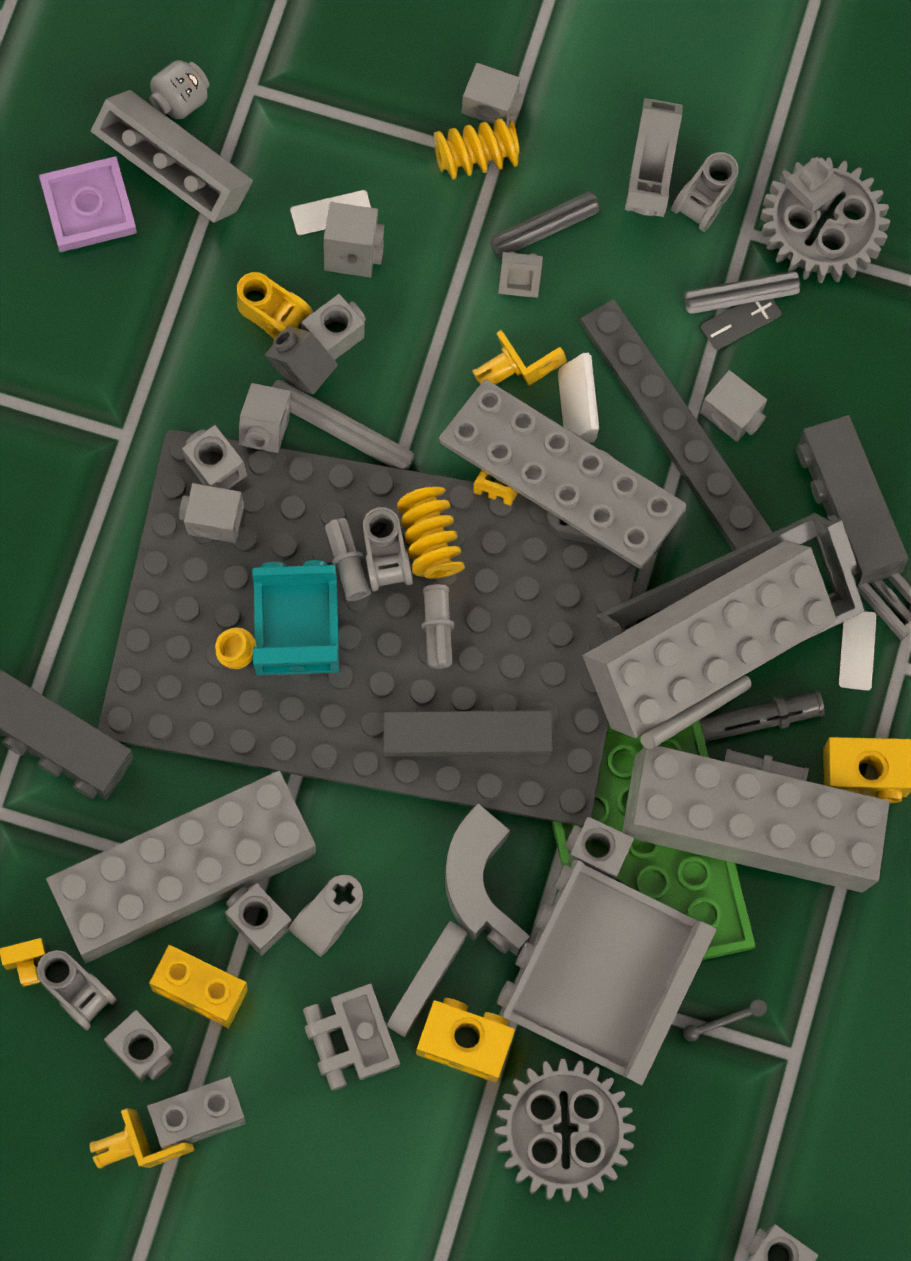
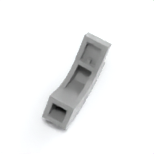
[625,98,683,217]
[445,803,530,956]

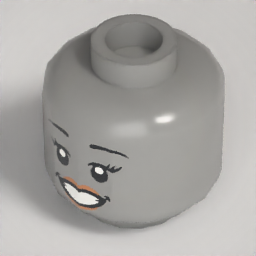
[149,60,209,119]

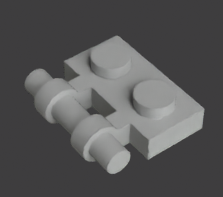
[303,983,400,1091]

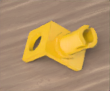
[472,330,567,386]
[89,1108,195,1169]

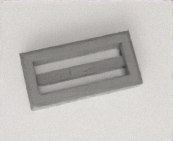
[853,573,911,641]

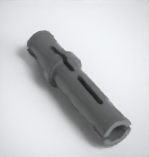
[700,690,825,743]

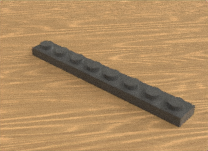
[580,299,773,551]

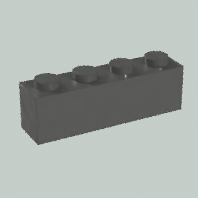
[796,415,909,588]
[0,669,134,801]

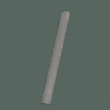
[641,675,751,750]

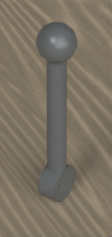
[683,999,767,1042]

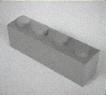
[91,90,253,223]

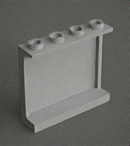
[496,860,717,1085]

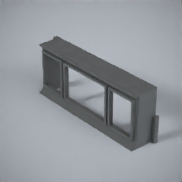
[596,513,865,641]

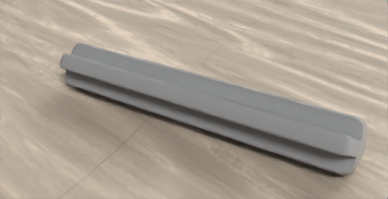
[272,380,414,470]

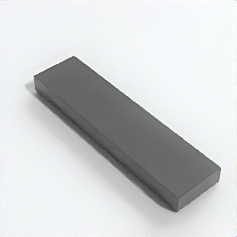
[384,711,552,757]

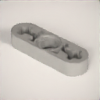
[387,921,469,1037]

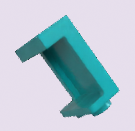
[252,560,340,676]

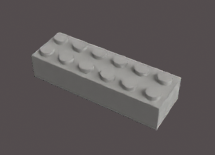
[582,541,837,738]
[622,746,890,893]
[46,770,316,964]

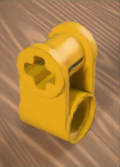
[237,272,314,339]

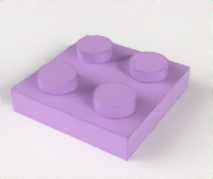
[39,156,137,252]

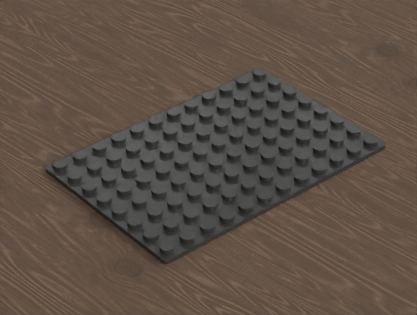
[98,430,636,827]

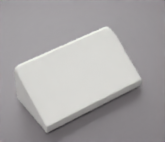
[558,353,599,443]

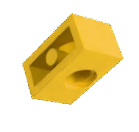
[823,737,911,803]
[416,998,515,1083]

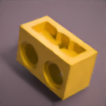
[149,945,248,1029]

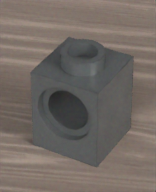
[264,326,338,394]

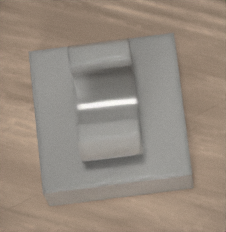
[786,157,843,213]
[498,251,543,298]

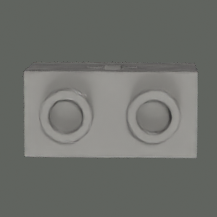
[324,202,385,278]
[147,1077,246,1150]

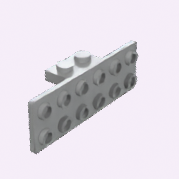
[439,380,686,568]

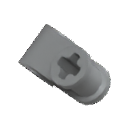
[671,152,738,232]
[363,507,413,592]
[288,875,363,957]
[37,950,117,1031]

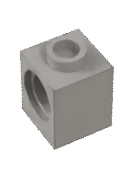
[462,62,524,125]
[301,294,366,360]
[700,370,767,442]
[238,383,291,453]
[182,425,247,489]
[179,483,244,543]
[564,817,634,880]
[225,883,292,956]
[104,1010,174,1082]
[745,1224,819,1261]

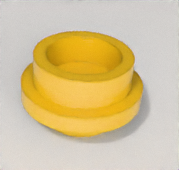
[215,628,257,669]

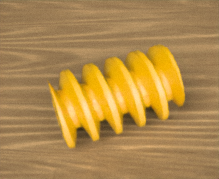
[434,117,519,180]
[397,487,465,579]

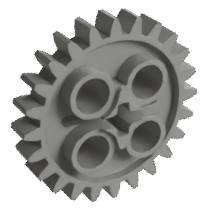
[760,158,890,283]
[494,1059,635,1202]

